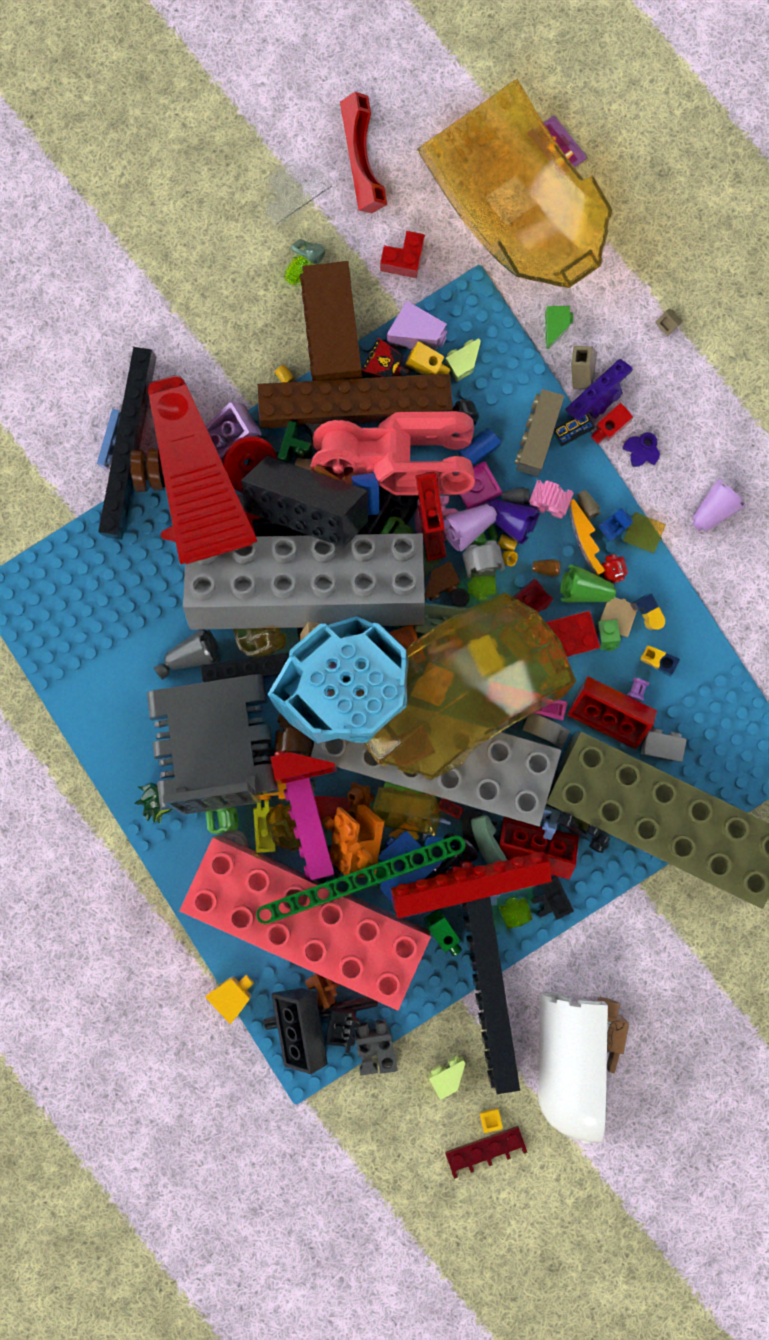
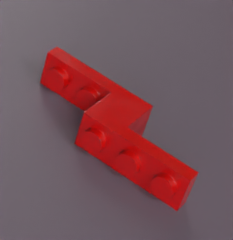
[415,472,446,561]

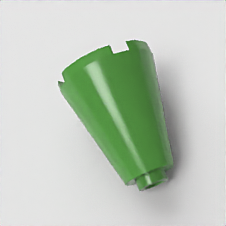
[560,564,616,603]

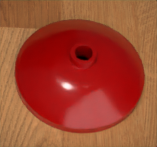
[222,436,278,493]

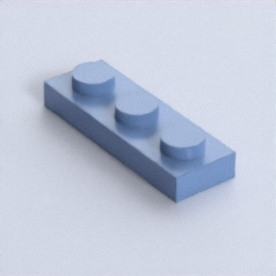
[97,409,121,469]

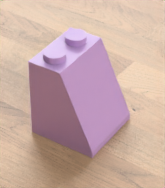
[387,301,448,351]

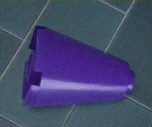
[487,499,540,545]

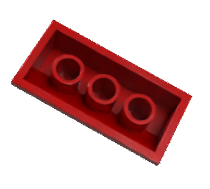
[567,676,657,750]
[497,816,579,879]

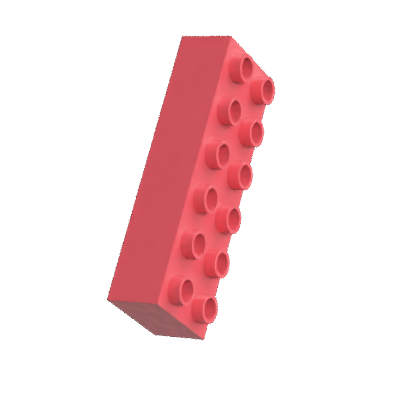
[179,834,431,1010]

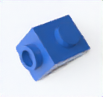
[598,508,633,541]

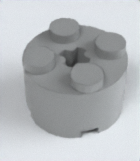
[462,541,505,578]

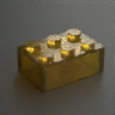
[373,787,441,836]

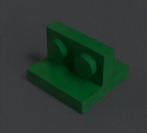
[278,421,313,463]

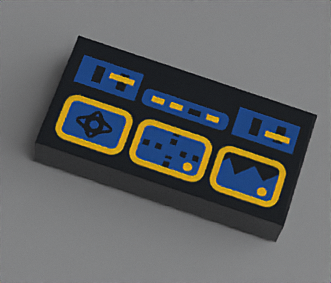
[553,414,595,447]

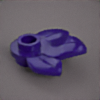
[622,432,660,467]

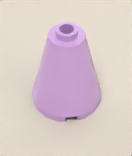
[692,479,746,532]
[443,504,497,551]

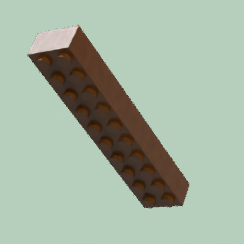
[257,374,453,429]

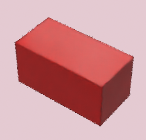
[437,798,464,819]

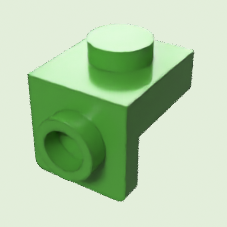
[597,619,621,651]

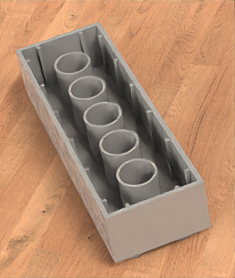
[183,533,425,630]
[311,690,561,827]

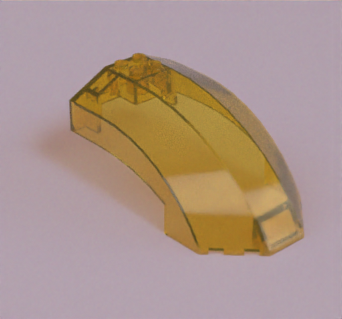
[416,78,613,288]
[362,593,576,780]

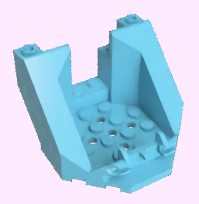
[268,616,409,743]

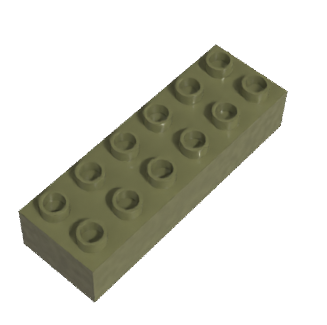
[546,731,769,909]

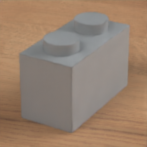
[640,728,687,762]

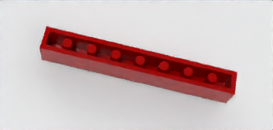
[391,852,552,919]

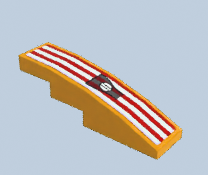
[569,499,605,576]

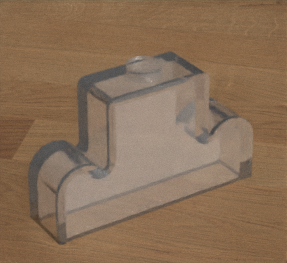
[263,158,336,232]

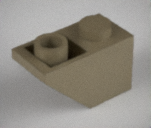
[571,346,597,389]

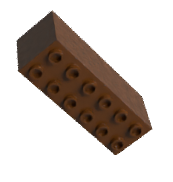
[300,261,362,381]

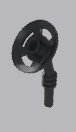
[427,833,478,879]

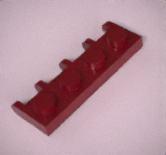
[445,1126,528,1179]

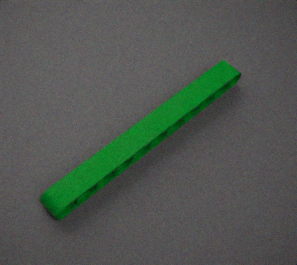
[256,836,465,925]

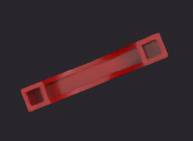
[340,92,388,213]

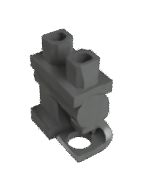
[356,1019,398,1076]

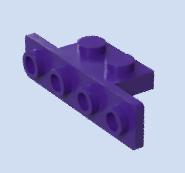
[565,359,633,421]

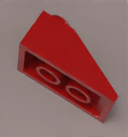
[270,750,337,785]

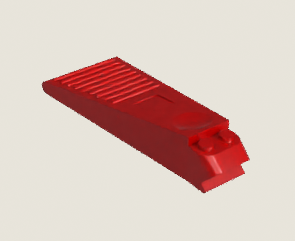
[147,375,257,565]

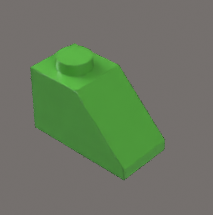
[545,306,573,349]

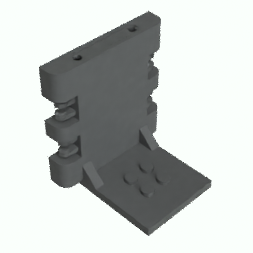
[147,674,279,815]

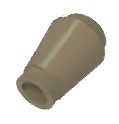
[577,490,601,520]

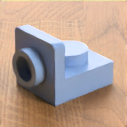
[541,806,560,840]

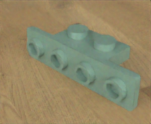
[415,603,475,636]

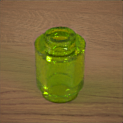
[283,256,308,286]

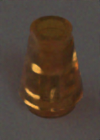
[532,558,561,577]

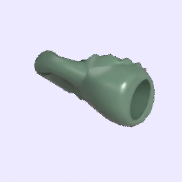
[291,239,326,264]

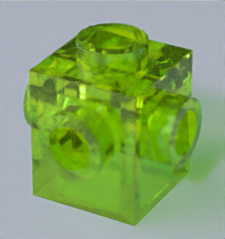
[499,896,533,929]

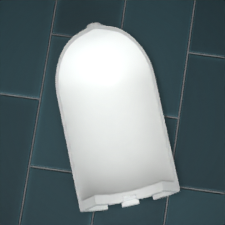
[538,993,608,1144]

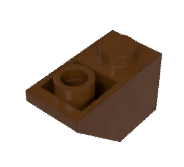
[424,561,460,601]

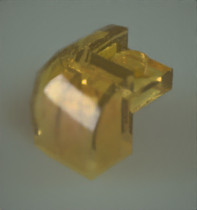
[233,628,286,658]
[266,803,302,851]

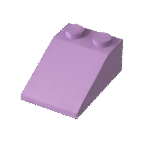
[206,402,262,462]

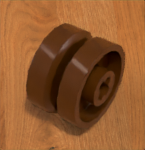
[131,448,165,493]

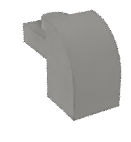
[522,712,570,748]

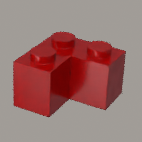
[380,231,425,278]

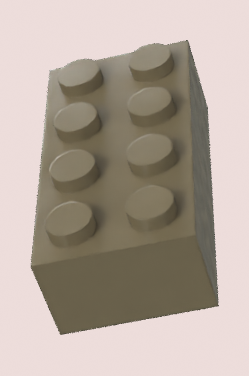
[514,389,565,477]

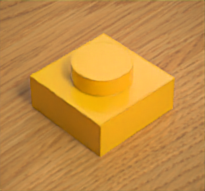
[479,1108,503,1133]

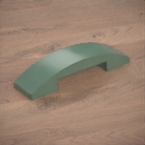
[471,815,507,864]

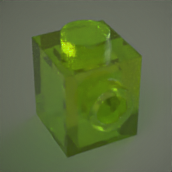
[468,575,496,601]

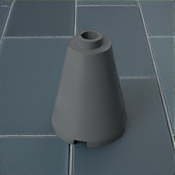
[164,629,221,670]

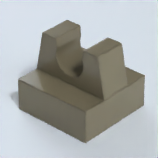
[655,308,683,337]

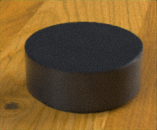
[450,588,470,607]

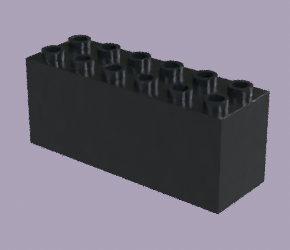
[241,456,368,548]

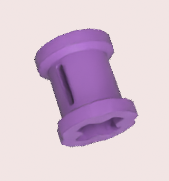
[627,677,650,701]

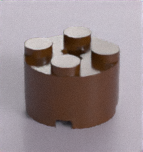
[274,728,314,757]

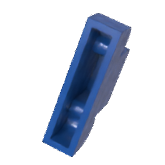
[378,830,444,904]

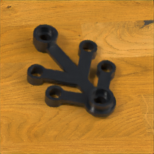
[557,812,610,854]

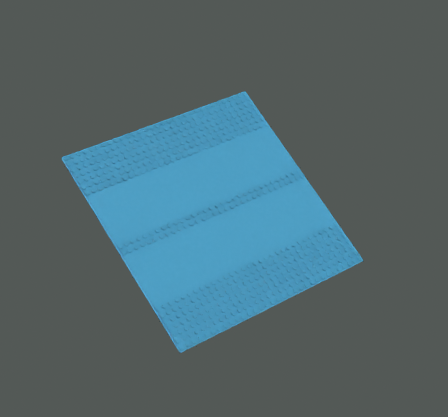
[0,265,769,1105]

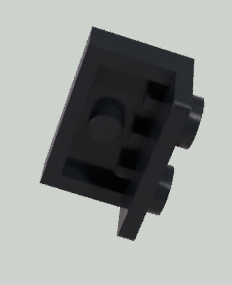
[325,1007,359,1053]

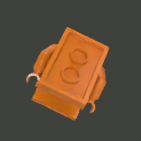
[321,805,384,878]

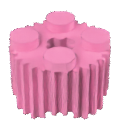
[529,480,574,519]

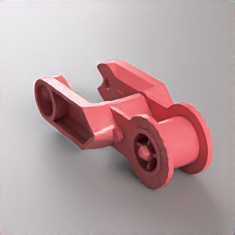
[311,411,475,495]

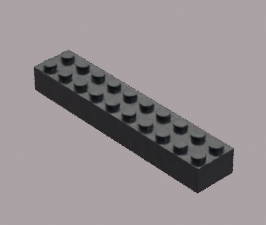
[461,897,520,1095]

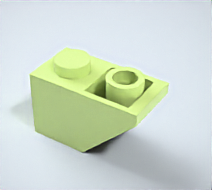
[445,338,481,382]
[429,1056,465,1100]

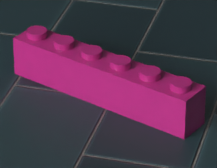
[284,778,335,881]

